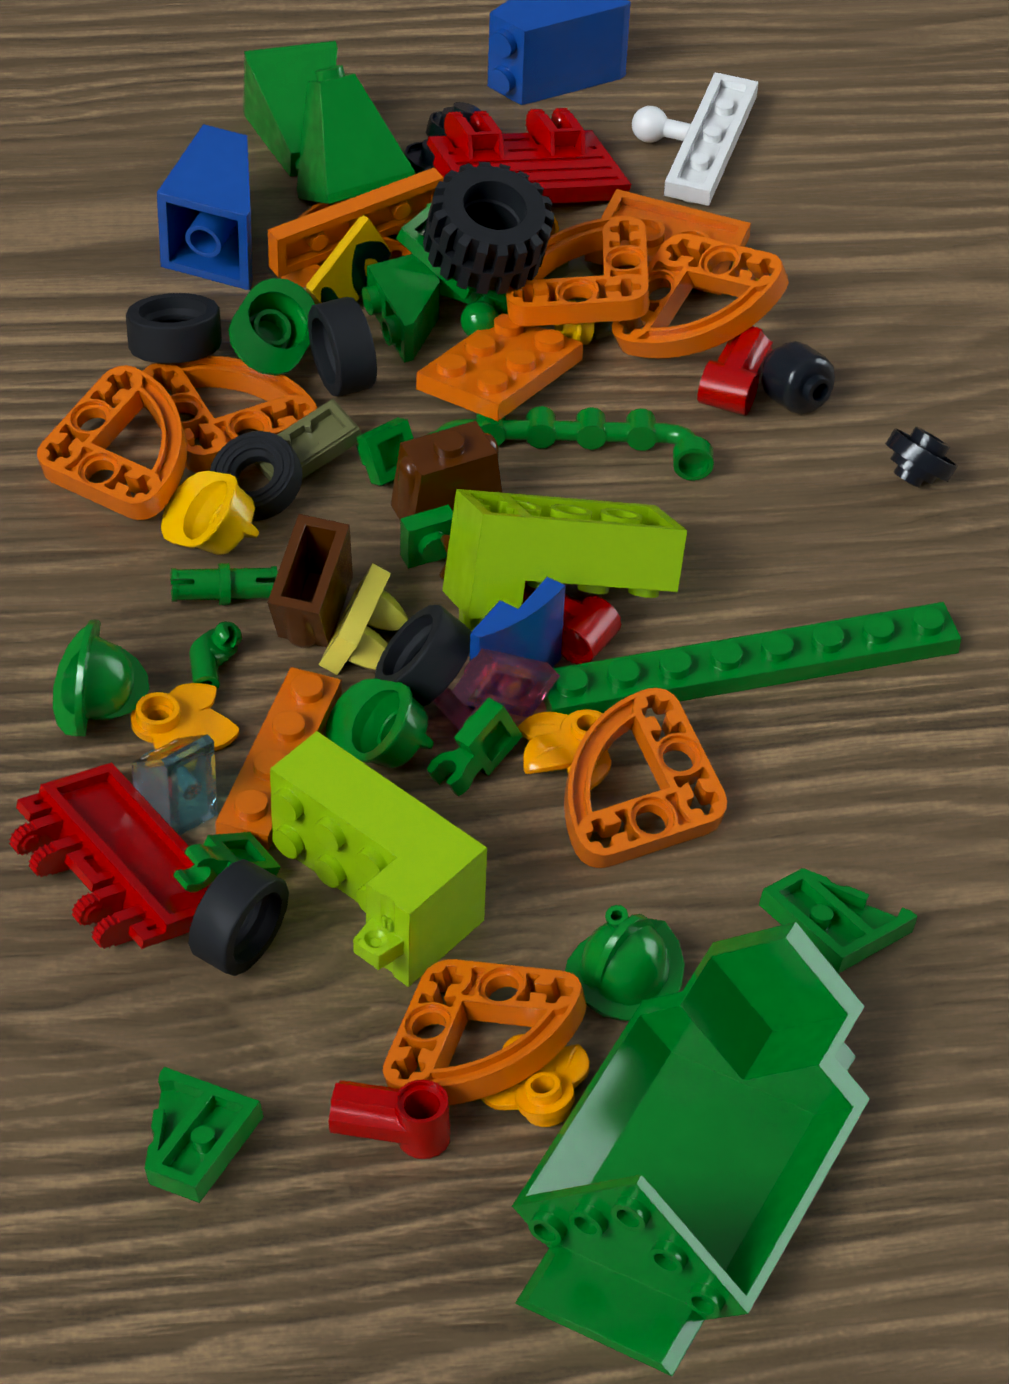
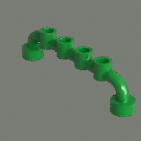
[427,406,714,481]

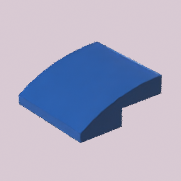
[468,577,566,711]

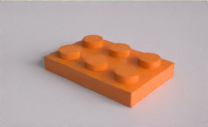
[585,189,751,295]
[416,313,583,421]

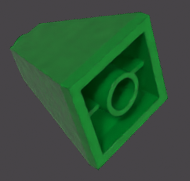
[243,41,338,177]
[296,65,415,204]

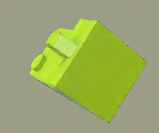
[442,489,687,632]
[270,731,487,987]

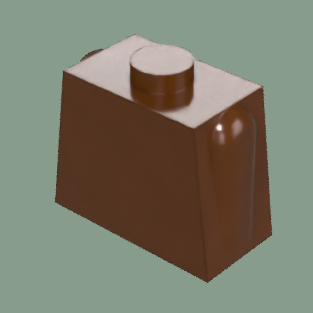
[391,421,502,519]
[267,514,353,648]

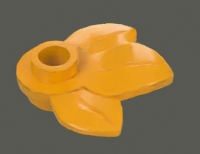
[131,683,239,769]
[518,709,612,790]
[481,1034,590,1127]

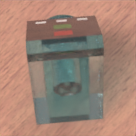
[131,734,218,836]

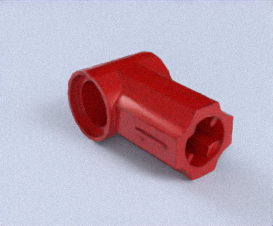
[697,326,773,416]
[522,581,622,664]
[328,1080,450,1159]

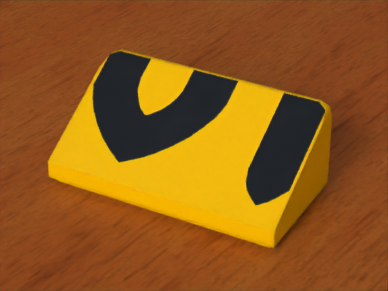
[306,215,391,304]

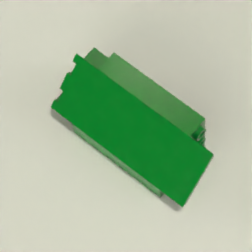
[512,922,870,1376]

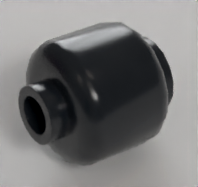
[761,341,835,415]

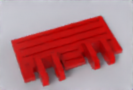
[427,108,632,203]
[9,762,212,949]

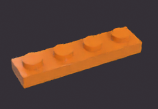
[268,168,444,278]
[215,667,342,850]

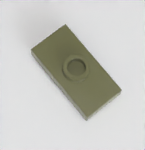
[254,399,362,482]

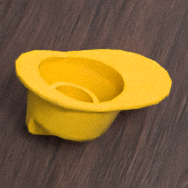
[161,471,259,555]

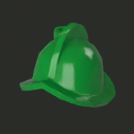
[53,619,150,736]
[565,905,685,1022]

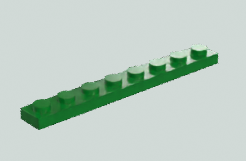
[538,602,961,715]

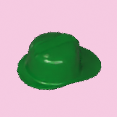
[228,278,315,376]
[326,678,434,768]

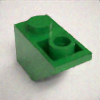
[362,254,440,363]

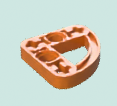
[506,216,650,326]
[612,233,789,358]
[143,356,317,473]
[37,365,187,520]
[564,687,728,868]
[382,959,587,1105]

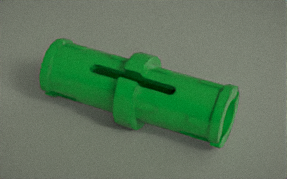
[170,563,278,605]

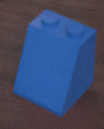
[487,0,631,105]
[157,124,253,290]

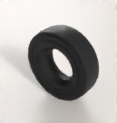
[210,431,302,522]

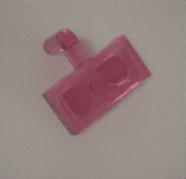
[434,648,560,731]

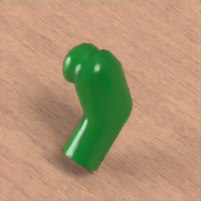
[189,621,242,689]

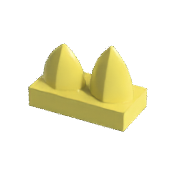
[319,563,408,675]

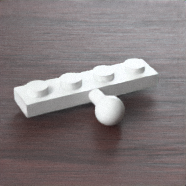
[632,72,758,206]

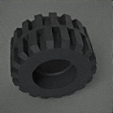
[423,162,554,294]

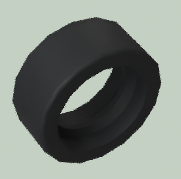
[126,293,222,364]
[308,297,377,397]
[375,605,471,707]
[188,859,289,976]

